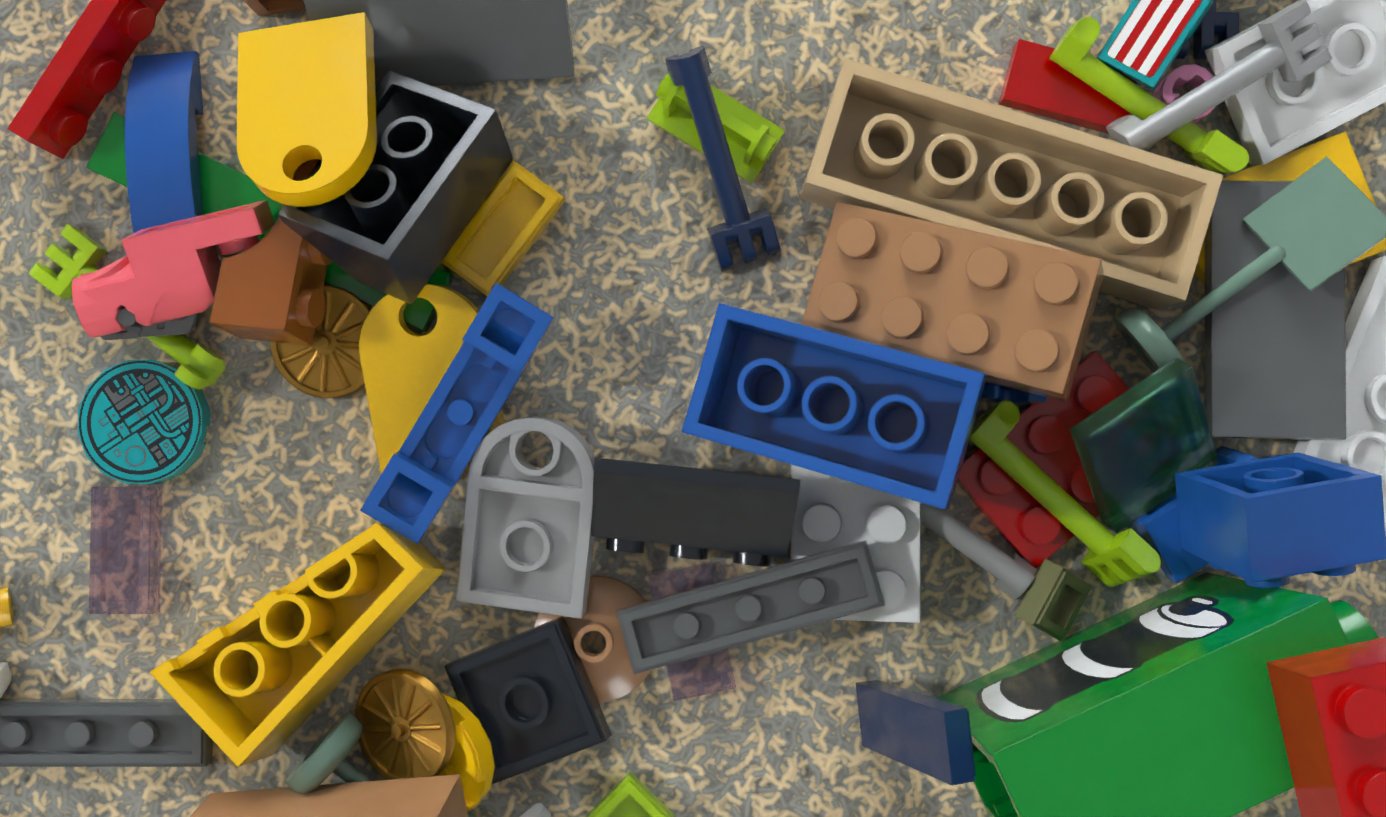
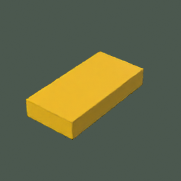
[441,160,565,297]

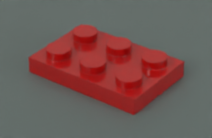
[957,350,1179,568]

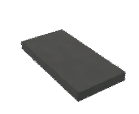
[304,0,575,88]
[1205,181,1346,441]

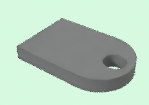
[456,416,596,619]

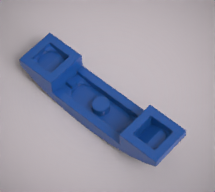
[125,51,203,233]
[360,283,554,544]

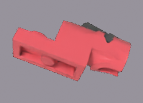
[72,200,275,340]

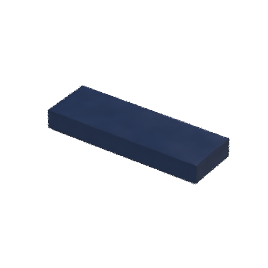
[856,680,976,786]

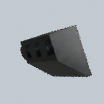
[278,70,513,304]
[592,458,800,567]

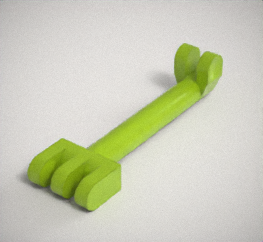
[1049,17,1249,174]
[29,223,226,390]
[970,400,1161,587]

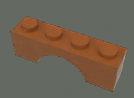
[209,159,332,346]

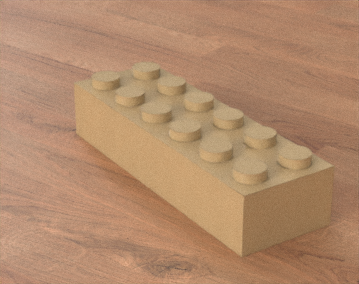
[799,58,1223,310]

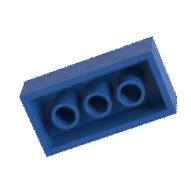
[682,303,986,510]

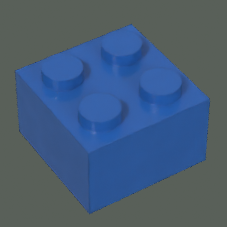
[1175,452,1386,588]

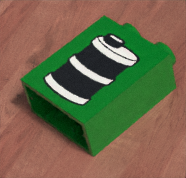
[936,572,1379,817]

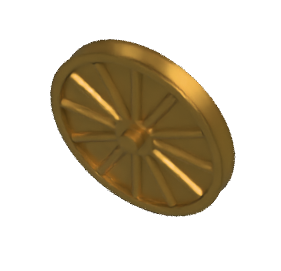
[270,285,372,398]
[355,669,455,780]

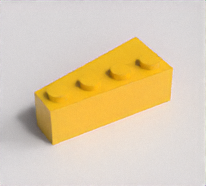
[149,523,446,767]

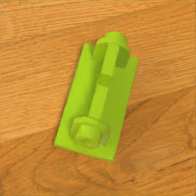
[647,73,785,184]

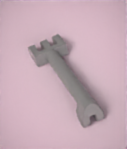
[1106,0,1332,151]
[921,503,1037,600]

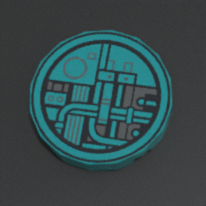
[78,360,210,484]

